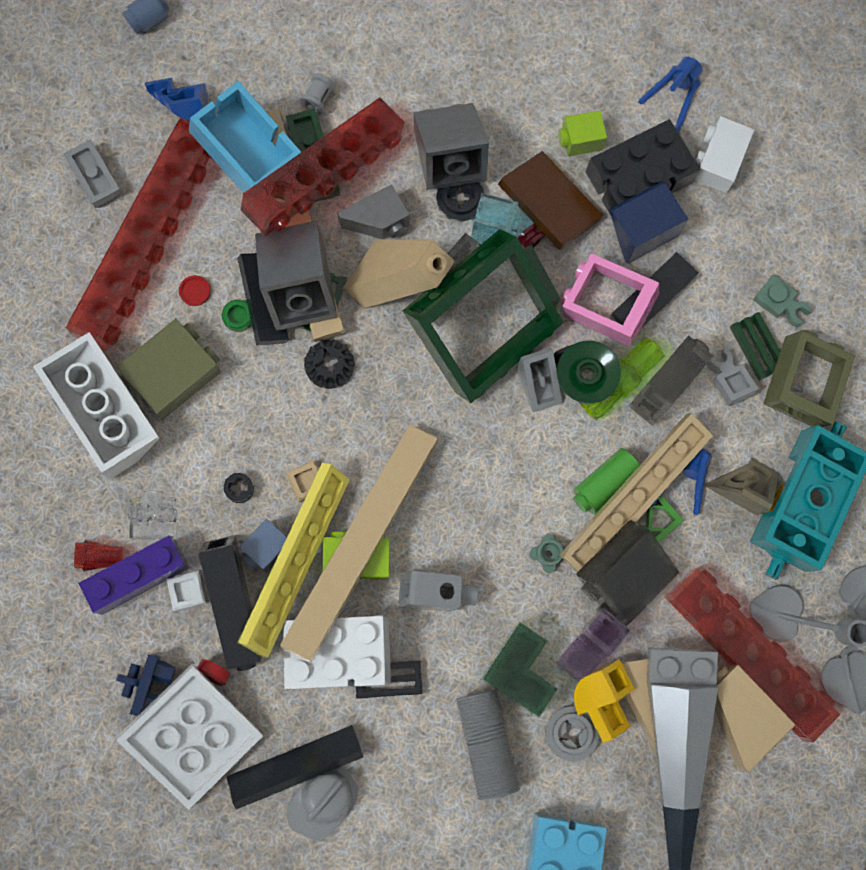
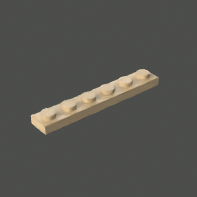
[559,413,713,579]

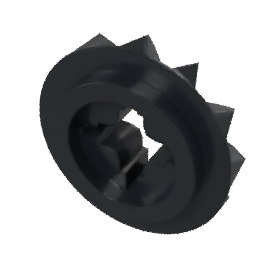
[436,182,485,222]
[304,339,354,389]

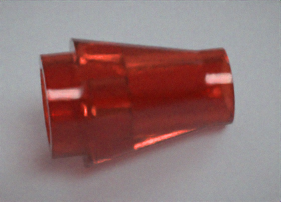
[74,539,123,572]

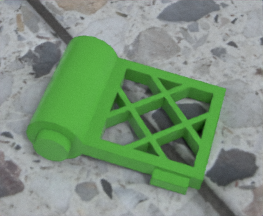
[573,448,684,562]

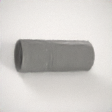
[456,690,520,800]

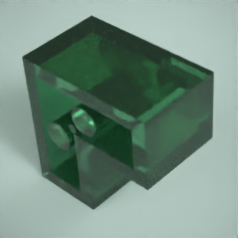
[480,622,557,718]

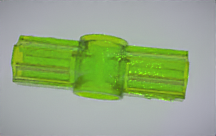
[579,337,665,420]

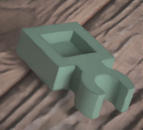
[753,274,812,327]

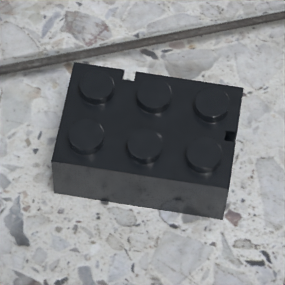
[585,119,701,215]

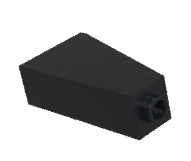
[198,535,261,671]

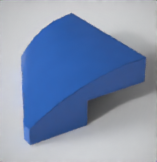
[145,78,208,121]

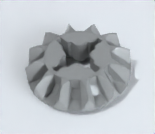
[545,706,599,761]

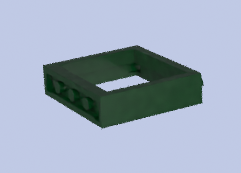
[402,229,564,403]

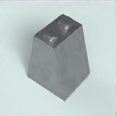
[413,103,489,190]
[255,220,338,331]

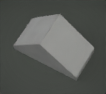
[516,348,562,412]

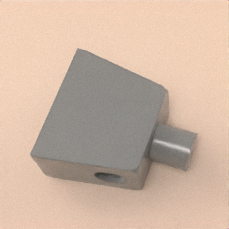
[398,570,478,611]

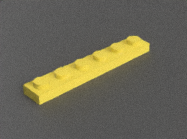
[238,463,350,658]

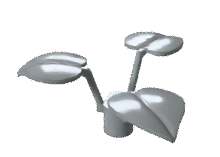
[749,566,866,714]

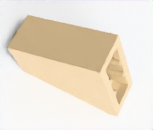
[715,665,795,772]

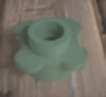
[530,534,565,573]

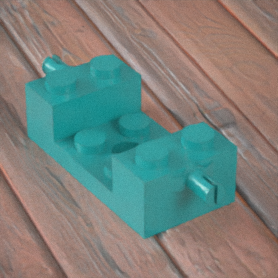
[750,422,866,580]

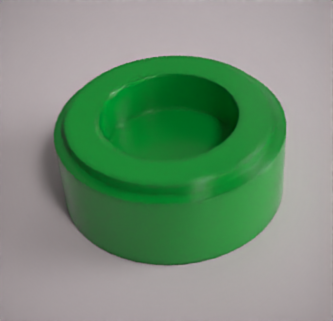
[222,300,252,332]

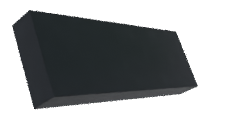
[611,252,699,329]
[237,253,289,346]

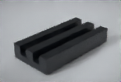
[356,661,422,699]

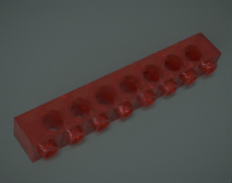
[65,117,213,351]

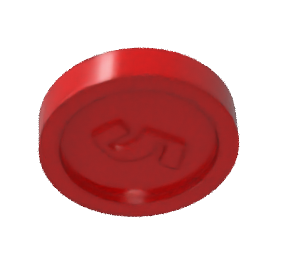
[179,275,211,306]

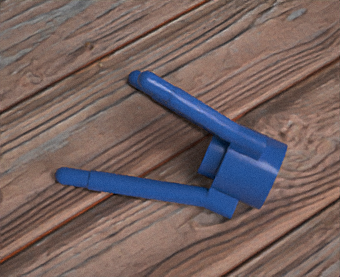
[638,57,703,133]
[650,448,712,515]

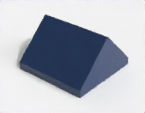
[609,181,688,264]

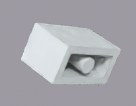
[695,116,755,193]

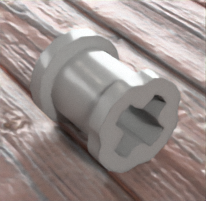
[299,73,336,115]

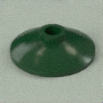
[557,341,621,404]

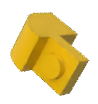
[574,659,635,743]

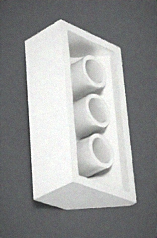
[33,332,159,480]

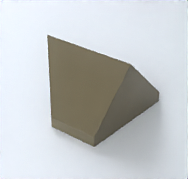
[704,458,780,516]

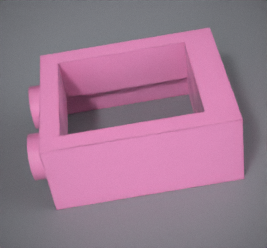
[561,253,659,347]

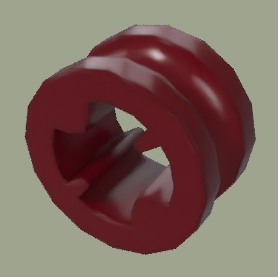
[517,224,545,249]

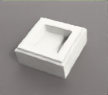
[166,571,207,611]

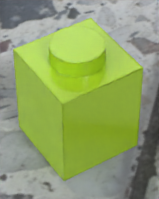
[558,110,607,157]

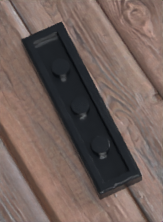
[227,725,364,810]

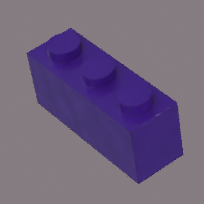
[78,535,190,615]

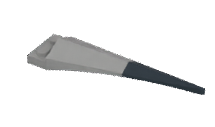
[647,647,718,870]

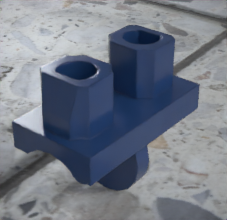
[116,654,176,716]

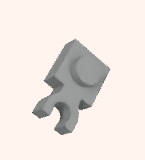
[705,348,759,406]

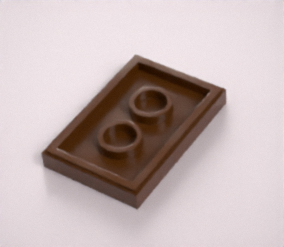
[498,151,603,251]

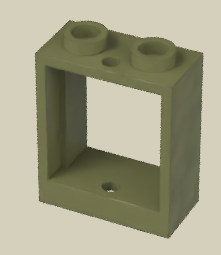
[763,330,855,427]

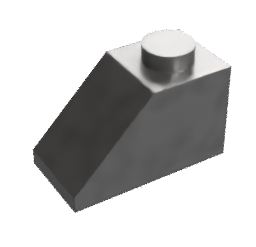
[337,184,410,239]

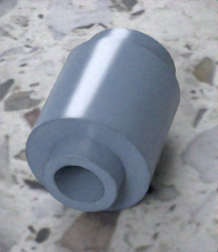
[123,0,170,34]

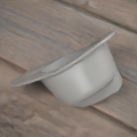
[287,766,358,841]

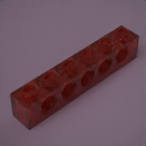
[240,97,405,236]
[664,568,841,743]

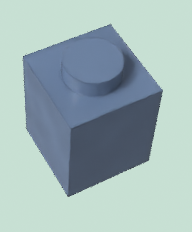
[239,518,287,573]

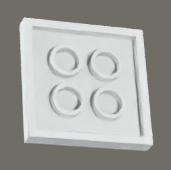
[116,664,263,810]

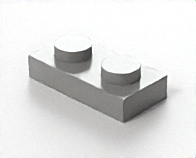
[63,139,122,208]

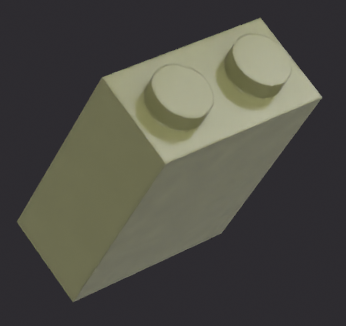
[116,318,221,420]

